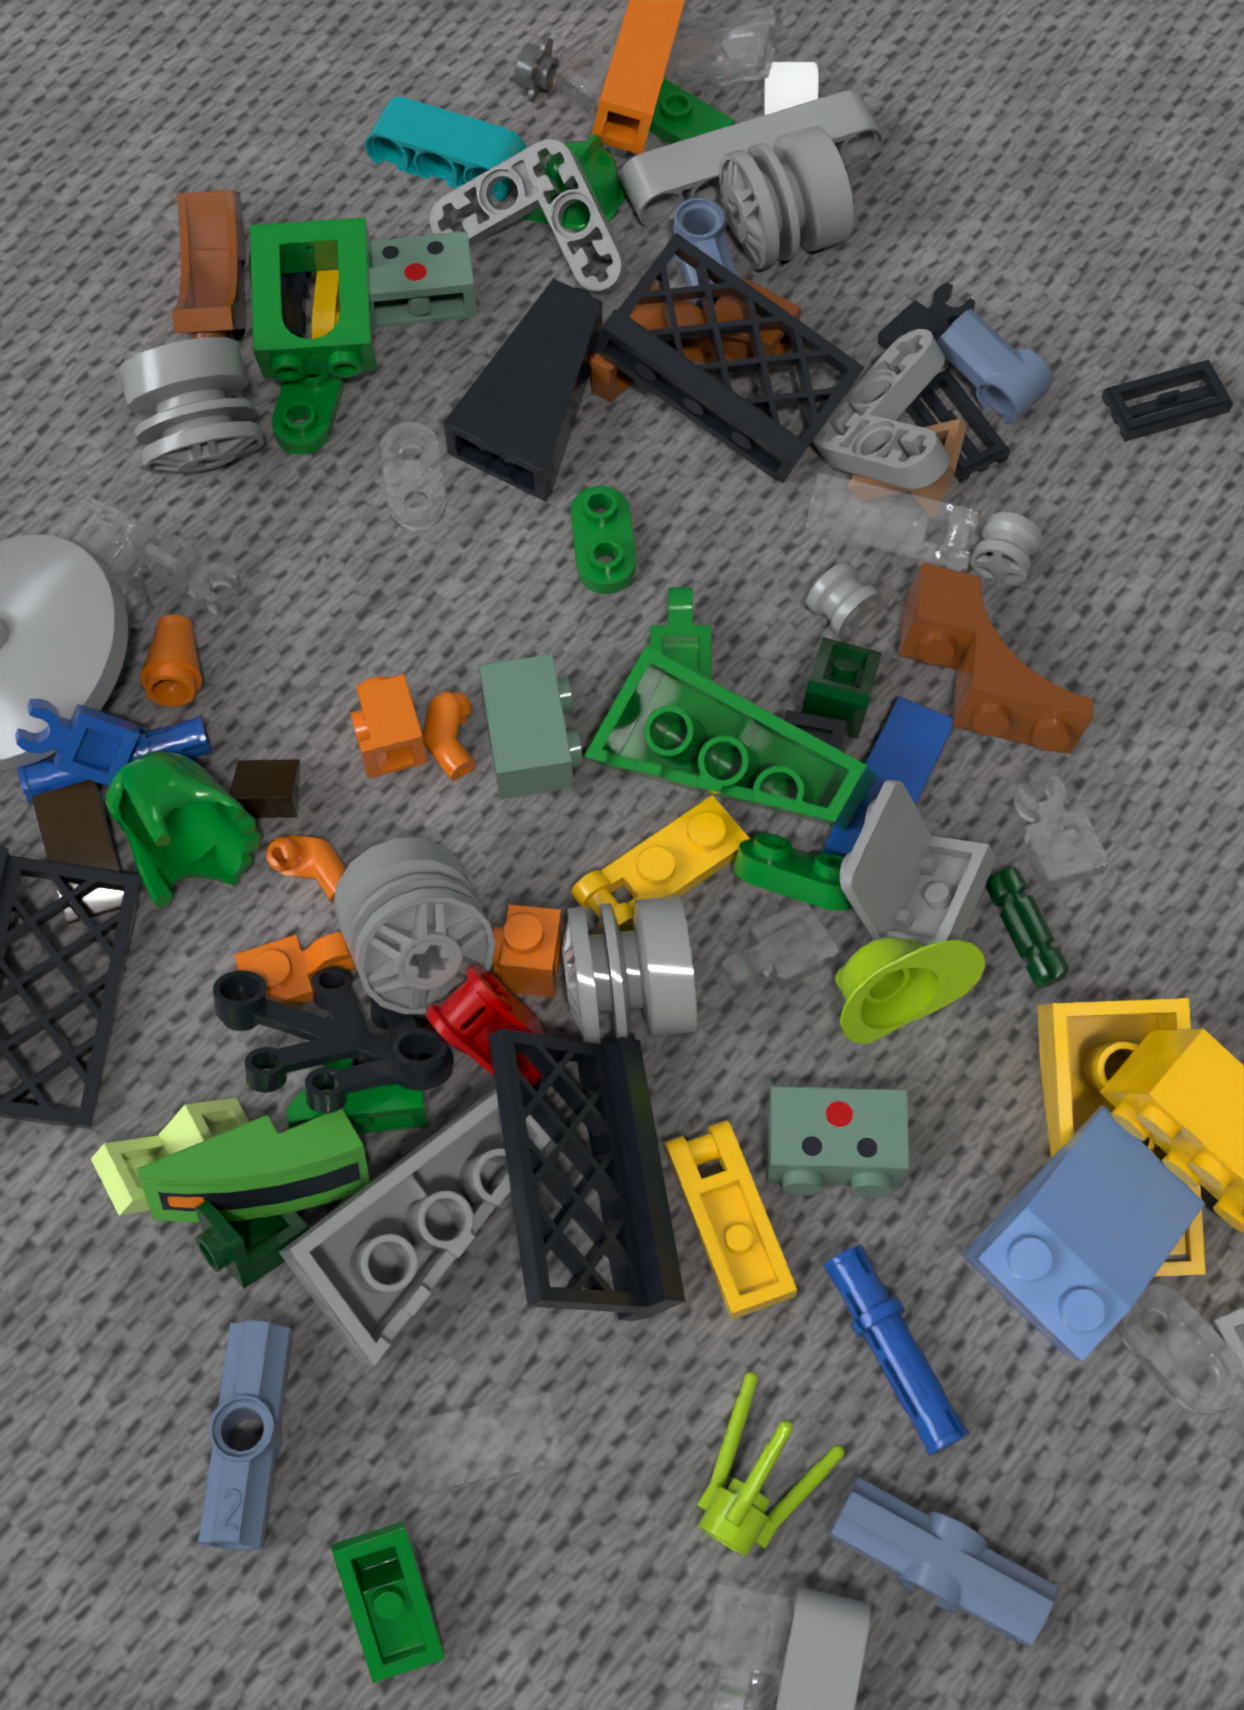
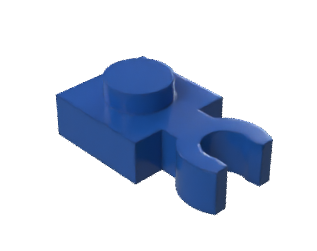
[15,699,140,786]

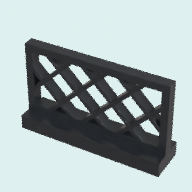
[593,233,865,483]
[0,847,141,1129]
[489,1028,686,1321]

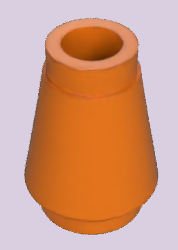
[140,615,202,707]

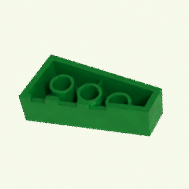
[584,646,877,830]

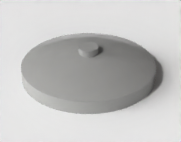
[0,534,128,770]

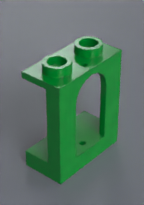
[250,217,377,381]

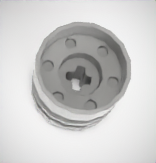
[719,126,854,269]
[118,337,264,474]
[333,838,496,1014]
[561,895,697,1044]

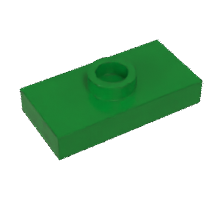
[649,78,735,144]

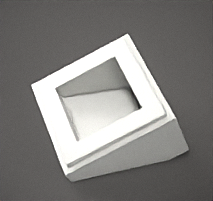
[764,62,819,115]

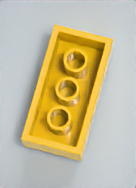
[1099,1028,1244,1233]

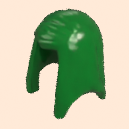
[105,751,261,908]

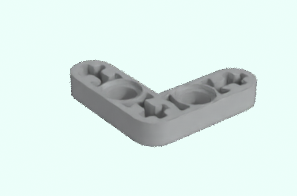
[429,139,627,294]
[813,329,950,489]

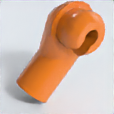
[422,691,476,782]
[266,835,347,904]

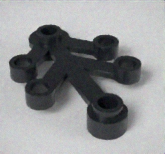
[213,967,454,1113]

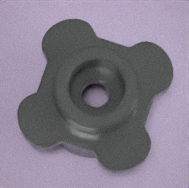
[515,37,559,103]

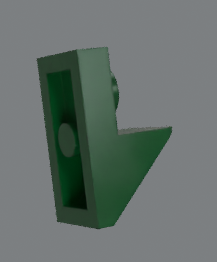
[801,637,882,738]

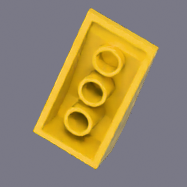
[1037,998,1206,1277]

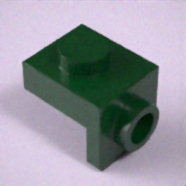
[195,1200,310,1289]

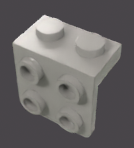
[840,780,997,947]

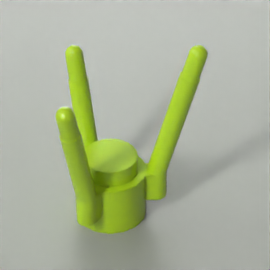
[697,1372,845,1558]

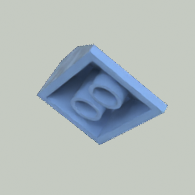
[961,1105,1205,1362]

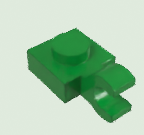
[650,587,712,681]

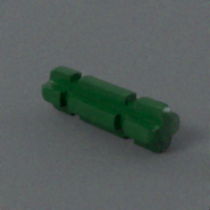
[986,867,1069,988]

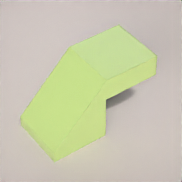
[91,1097,249,1216]

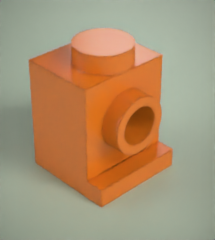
[350,674,428,779]
[492,904,563,998]

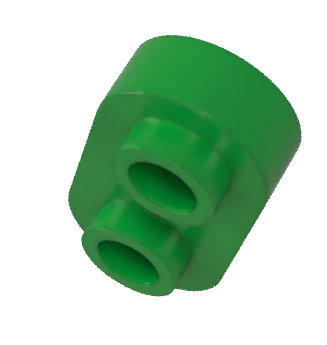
[272,374,344,455]
[571,486,636,594]
[733,833,853,911]

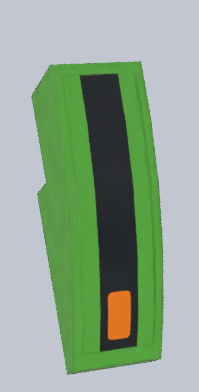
[137,1108,370,1223]

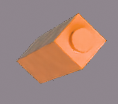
[591,0,685,154]

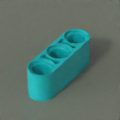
[364,96,527,201]

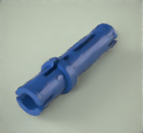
[18,716,212,804]
[824,1244,970,1456]

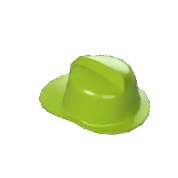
[835,936,985,1044]

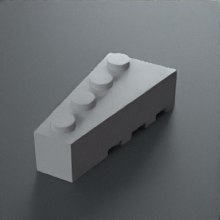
[279,1087,551,1366]

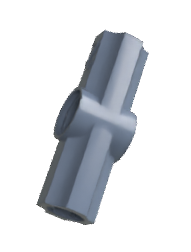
[198,1320,293,1551]
[829,1477,1058,1648]

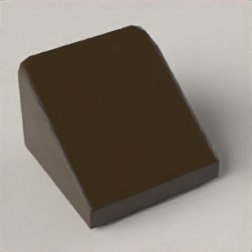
[230,759,301,818]

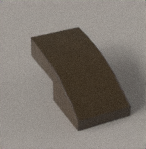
[32,780,124,924]

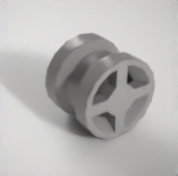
[970,512,1042,587]
[806,562,883,639]

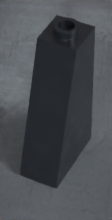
[444,278,603,502]

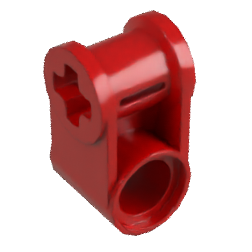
[425,963,545,1087]

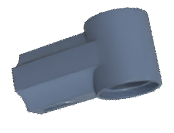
[673,198,738,310]
[937,309,1053,425]

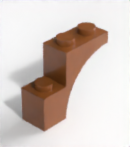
[172,190,246,340]
[589,278,801,403]
[899,562,1093,754]

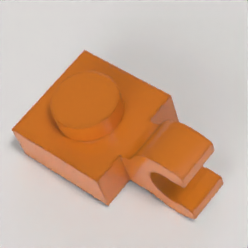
[234,932,356,1007]

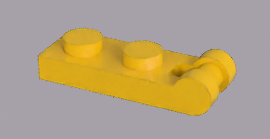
[571,795,750,932]
[663,1120,797,1320]

